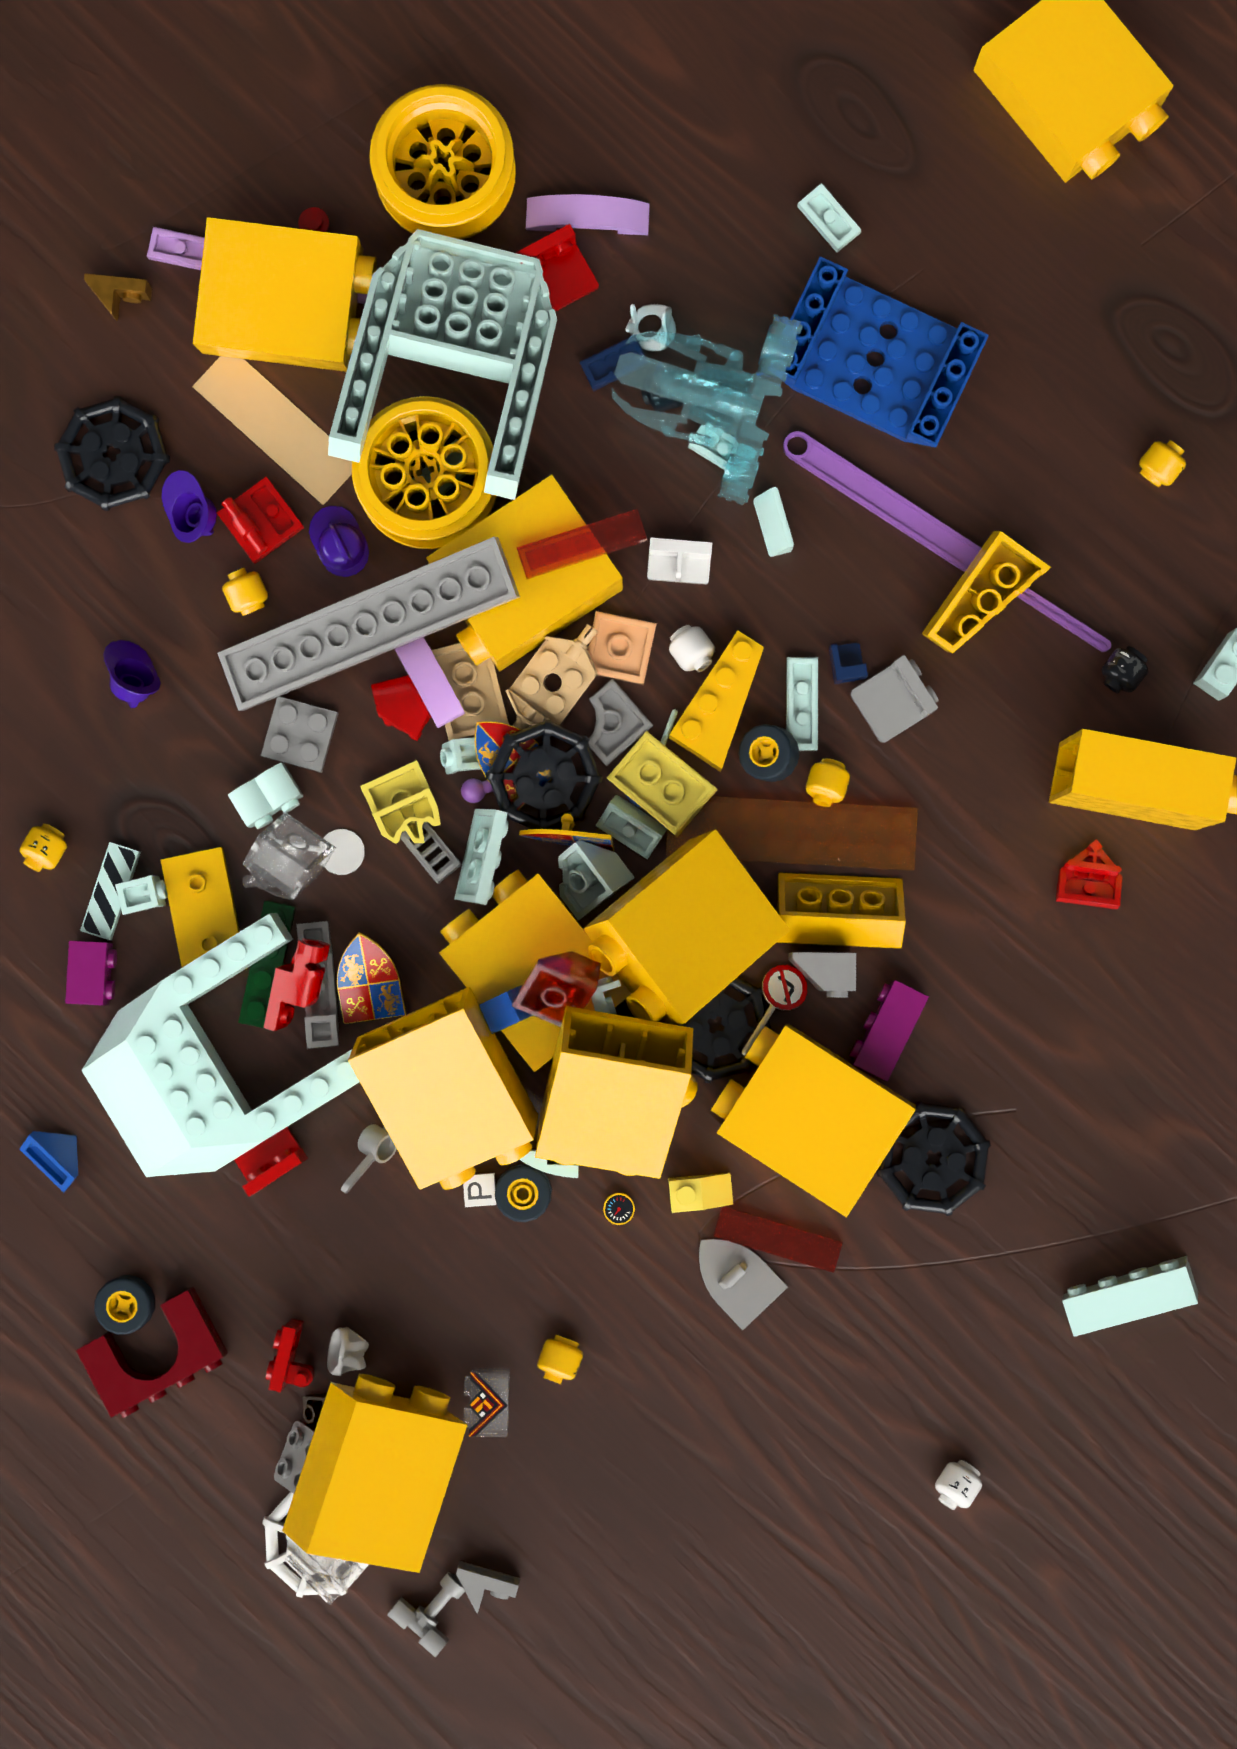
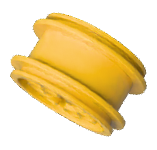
[370,84,516,240]
[352,396,497,549]

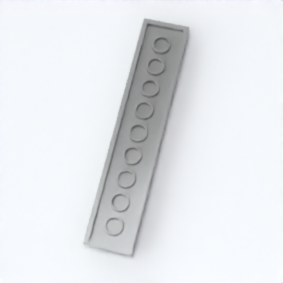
[217,537,520,711]

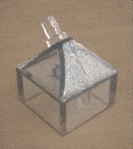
[243,812,336,900]

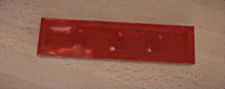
[517,509,647,579]
[713,1206,843,1273]

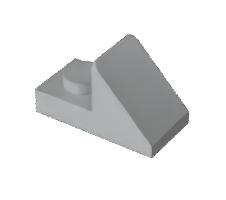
[456,1561,520,1613]

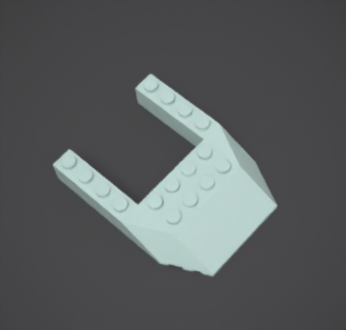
[328,229,557,500]
[82,913,360,1177]

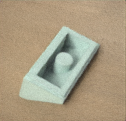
[753,487,794,557]
[596,795,667,860]

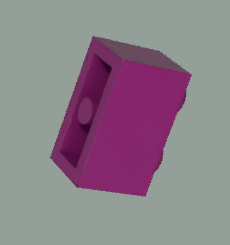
[65,941,117,1005]

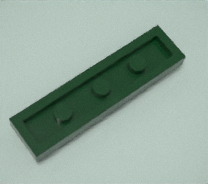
[238,901,296,1028]

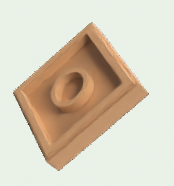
[587,611,657,685]

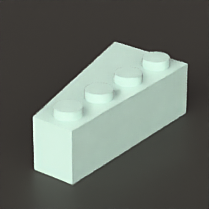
[1062,1256,1198,1337]

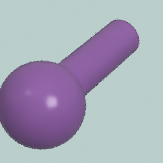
[461,778,493,803]

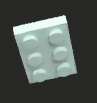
[454,809,509,905]

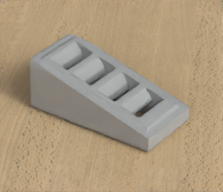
[400,822,462,884]

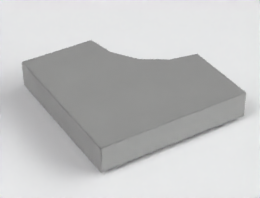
[588,678,653,766]

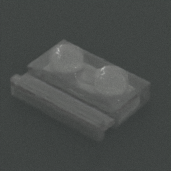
[285,1546,364,1605]

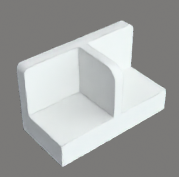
[647,538,712,585]

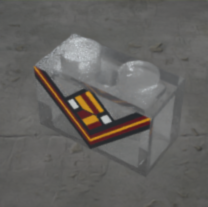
[463,1368,510,1437]

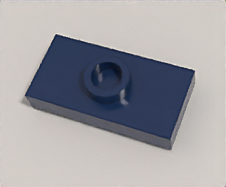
[580,335,649,392]

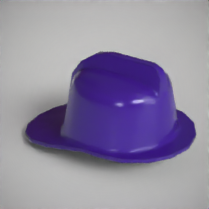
[161,470,217,543]
[309,506,369,577]
[103,640,161,708]

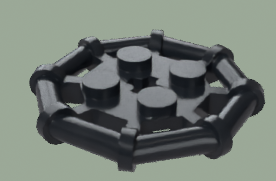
[54,396,170,511]
[486,718,603,829]
[683,977,774,1084]
[876,1100,991,1216]

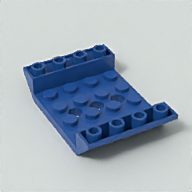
[767,256,989,448]

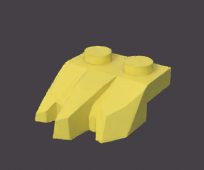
[360,760,441,844]

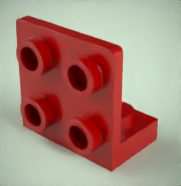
[516,223,599,312]
[234,1127,308,1197]

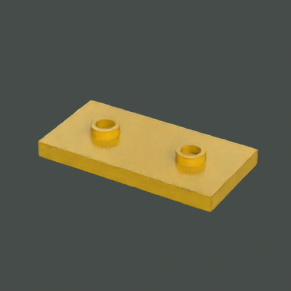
[160,847,247,969]

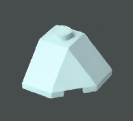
[558,840,635,921]

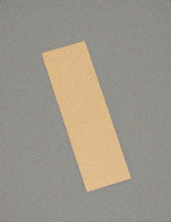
[192,356,352,505]

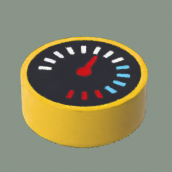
[603,1193,635,1225]

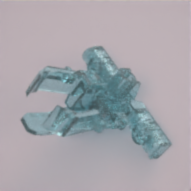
[612,314,803,505]

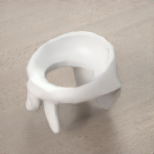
[625,304,676,351]
[327,1327,369,1376]

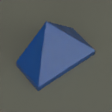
[19,1131,78,1193]

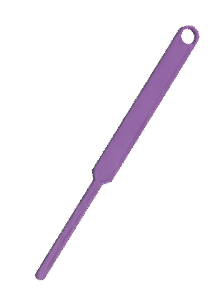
[783,431,1111,652]

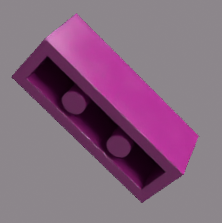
[849,980,929,1082]

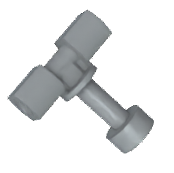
[387,1572,465,1657]

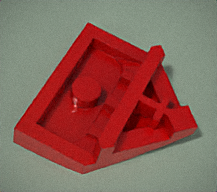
[371,675,431,741]
[1056,839,1122,909]

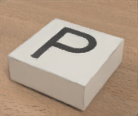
[463,1173,497,1207]

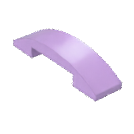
[526,194,650,235]
[394,637,465,728]

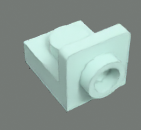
[440,737,481,774]
[115,875,168,915]
[589,976,621,1015]

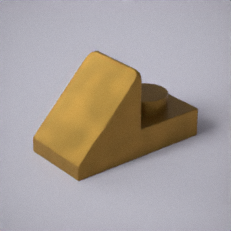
[84,274,152,321]

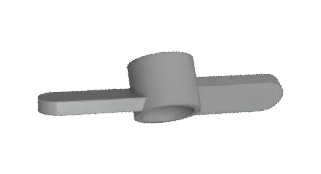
[341,1124,397,1194]

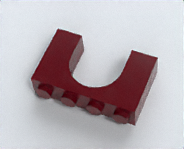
[76,1287,228,1418]

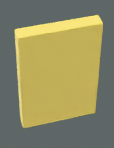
[607,731,717,837]

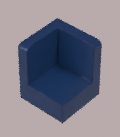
[828,643,868,685]

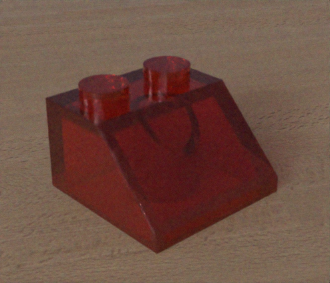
[512,951,601,1027]

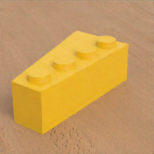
[921,531,1051,653]
[669,630,764,772]

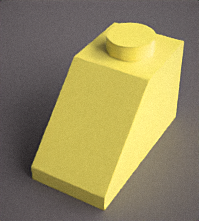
[668,1173,733,1213]

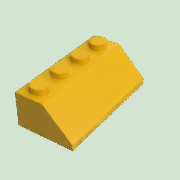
[776,873,906,948]

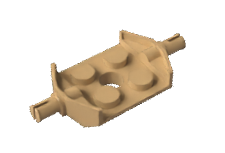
[506,624,598,730]

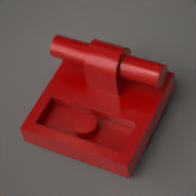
[217,476,304,564]
[265,1318,315,1392]

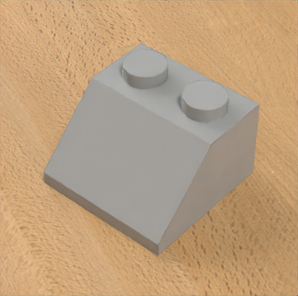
[788,952,856,998]

